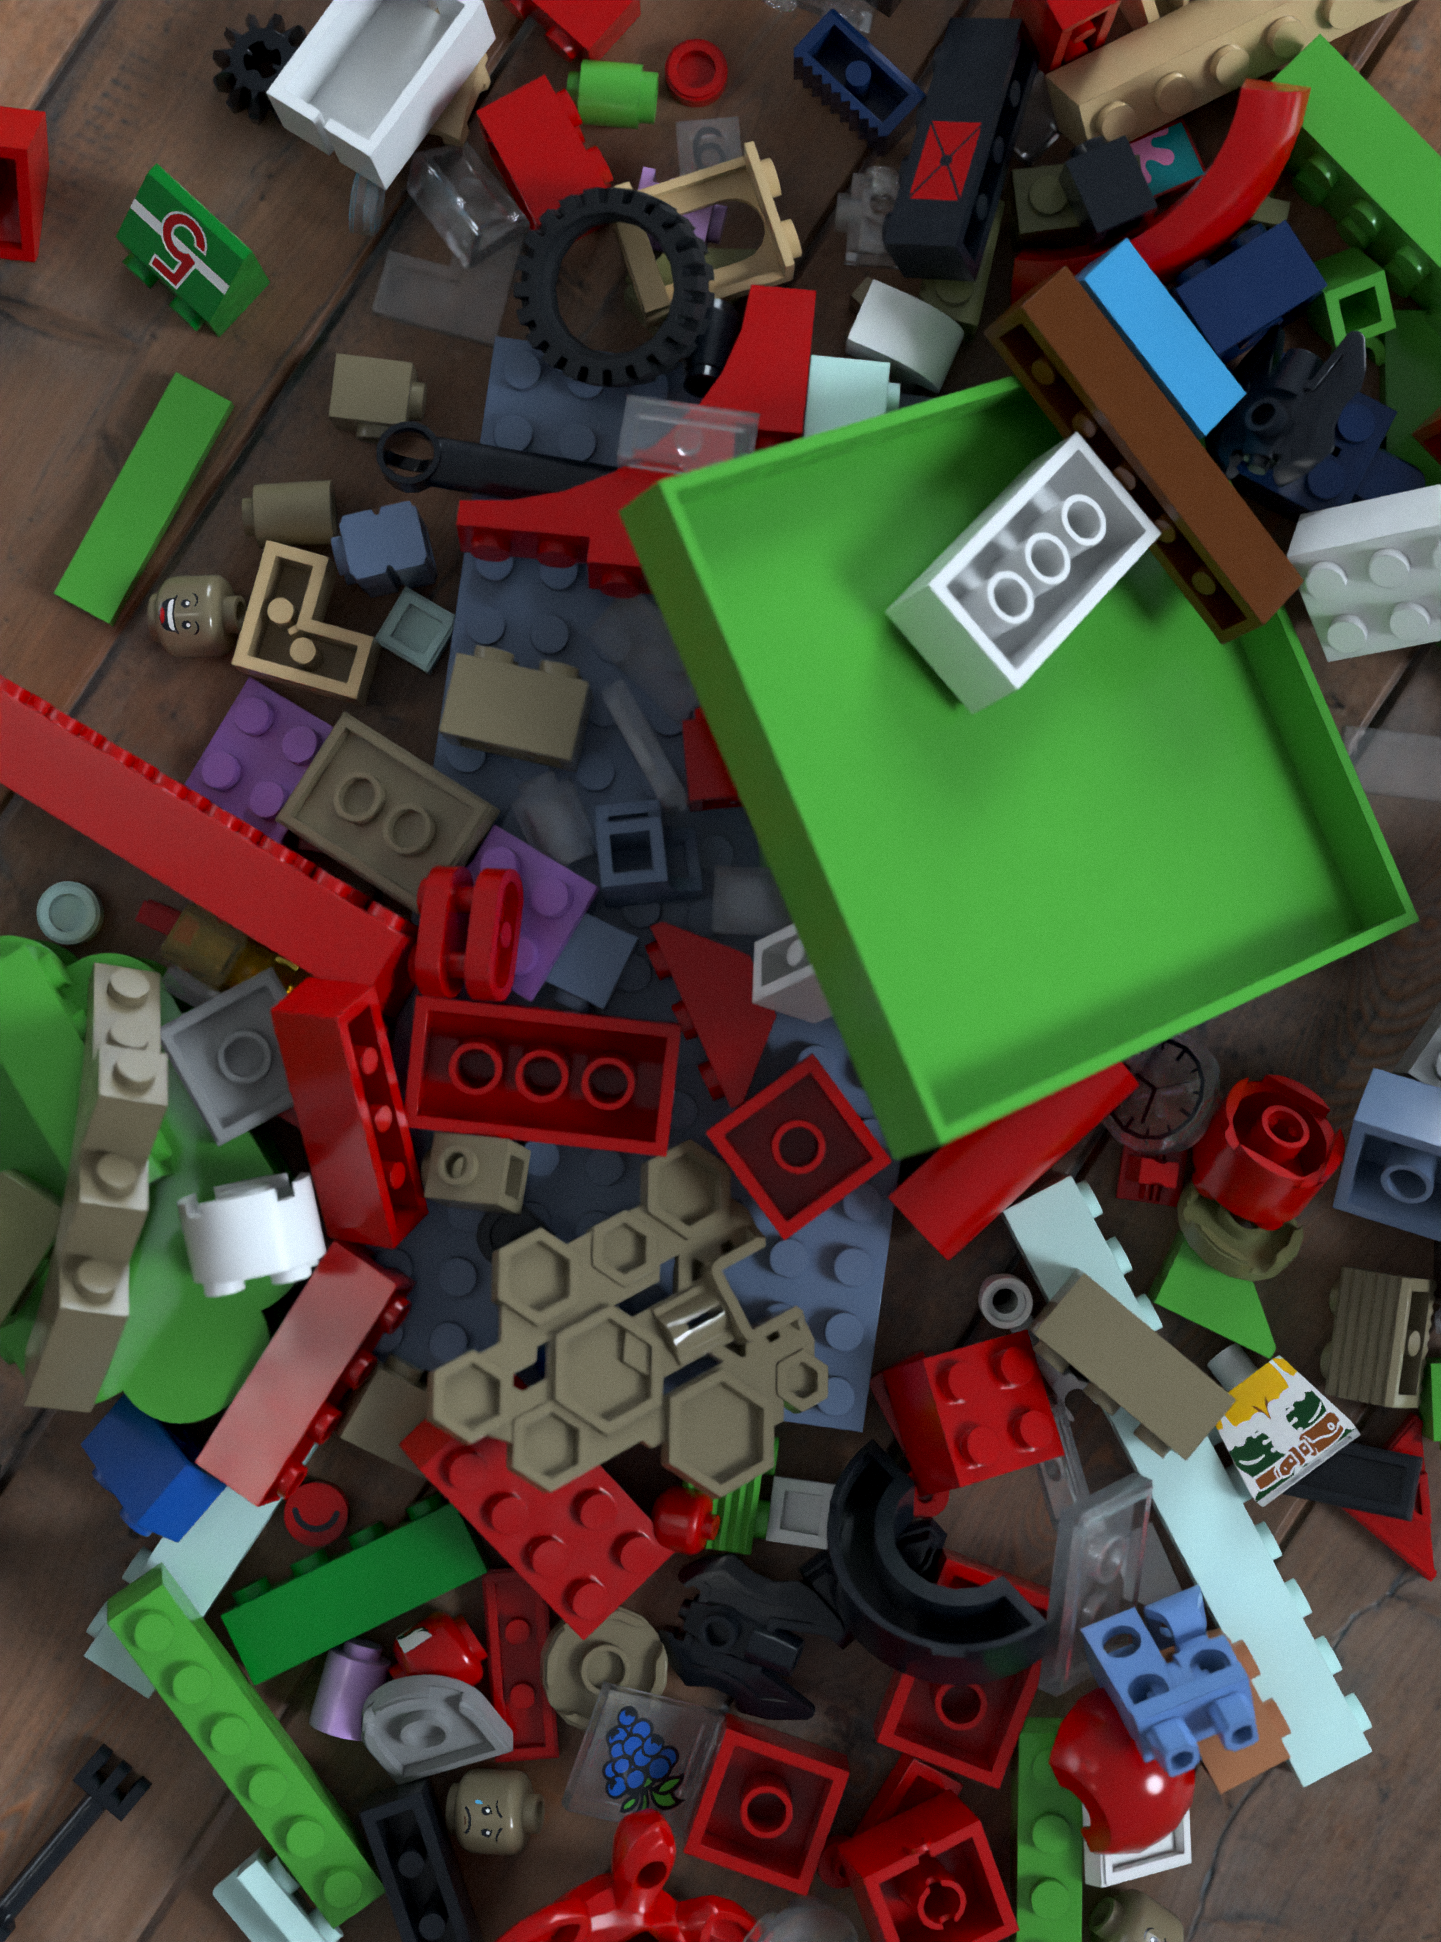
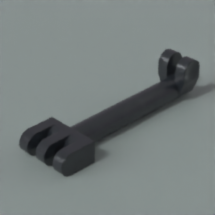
[0,1743,152,1942]

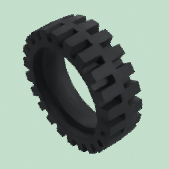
[513,187,715,387]

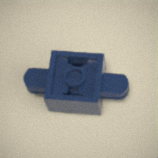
[1227,352,1425,524]

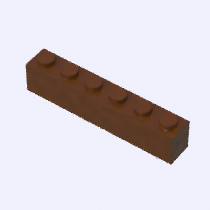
[983,266,1304,645]

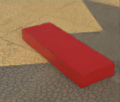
[482,1565,560,1763]

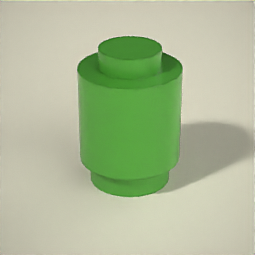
[567,59,659,130]

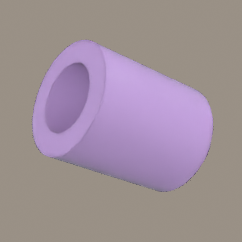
[308,1637,392,1741]

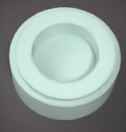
[36,881,104,945]

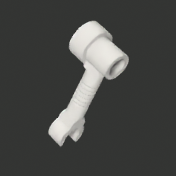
[978,1274,1097,1422]

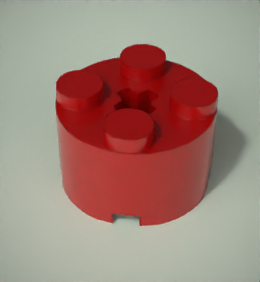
[1192,1074,1345,1231]

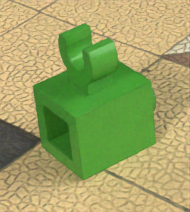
[1306,246,1396,366]

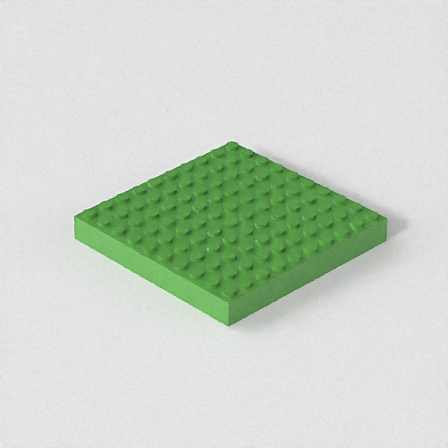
[618,375,1420,1160]

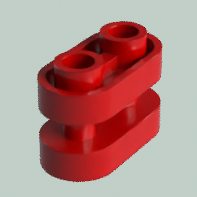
[408,865,524,1001]

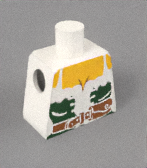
[1207,1343,1361,1507]

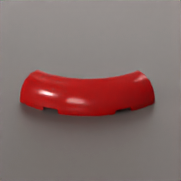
[1010,78,1311,306]

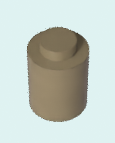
[242,480,338,548]

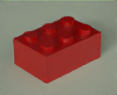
[873,1547,1069,1789]

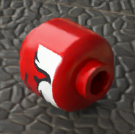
[388,1610,488,1686]

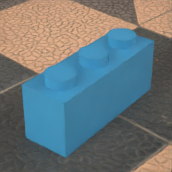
[1075,238,1246,440]

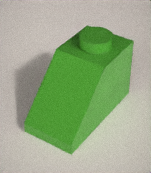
[1147,1230,1276,1359]

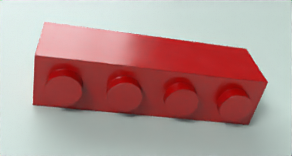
[270,977,429,1249]

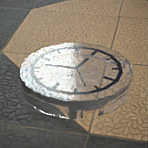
[1102,1032,1223,1156]

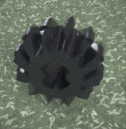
[212,13,307,126]

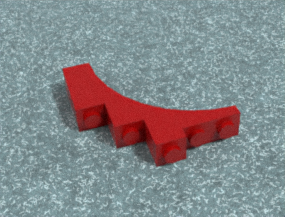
[456,285,816,599]

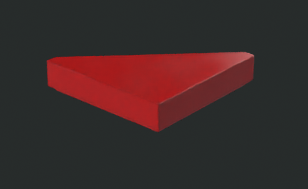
[1341,1413,1437,1582]

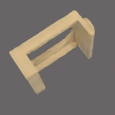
[612,141,802,328]

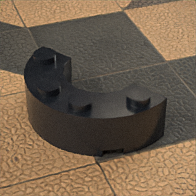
[827,1439,1048,1685]

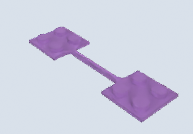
[184,676,600,1002]

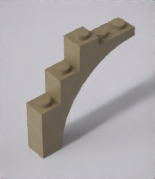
[24,962,168,1413]

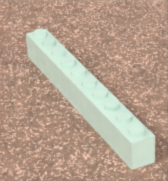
[1000,1173,1373,1787]

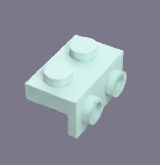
[213,1847,343,1942]

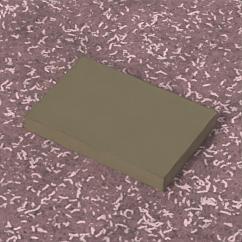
[275,711,501,915]

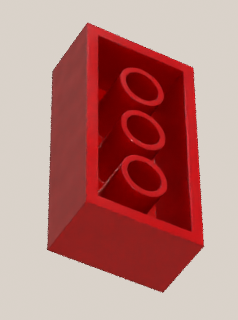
[398,1373,675,1641]

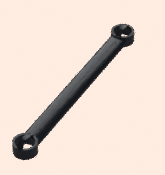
[376,421,621,500]

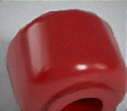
[651,1485,720,1555]

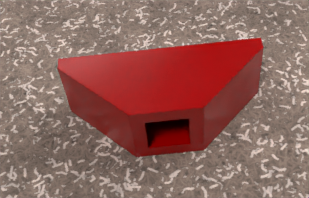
[644,921,777,1108]

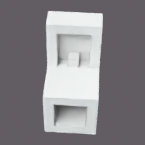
[845,279,964,395]

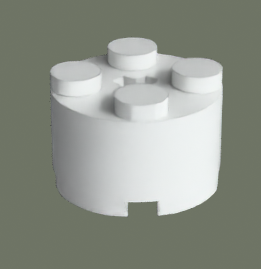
[177,1172,326,1297]

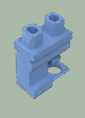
[1080,1585,1259,1777]

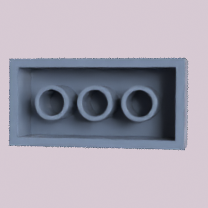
[1332,1068,1441,1242]

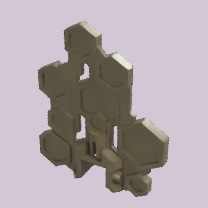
[426,1139,828,1499]

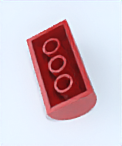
[404,994,682,1157]
[888,1061,1140,1261]

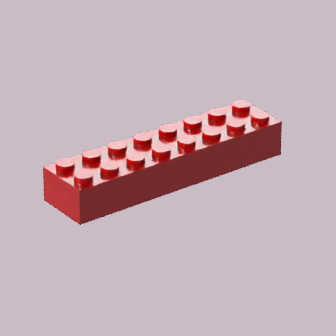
[0,674,419,1019]

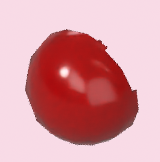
[1048,1687,1197,1855]

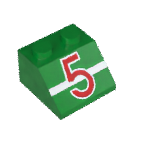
[115,163,270,337]

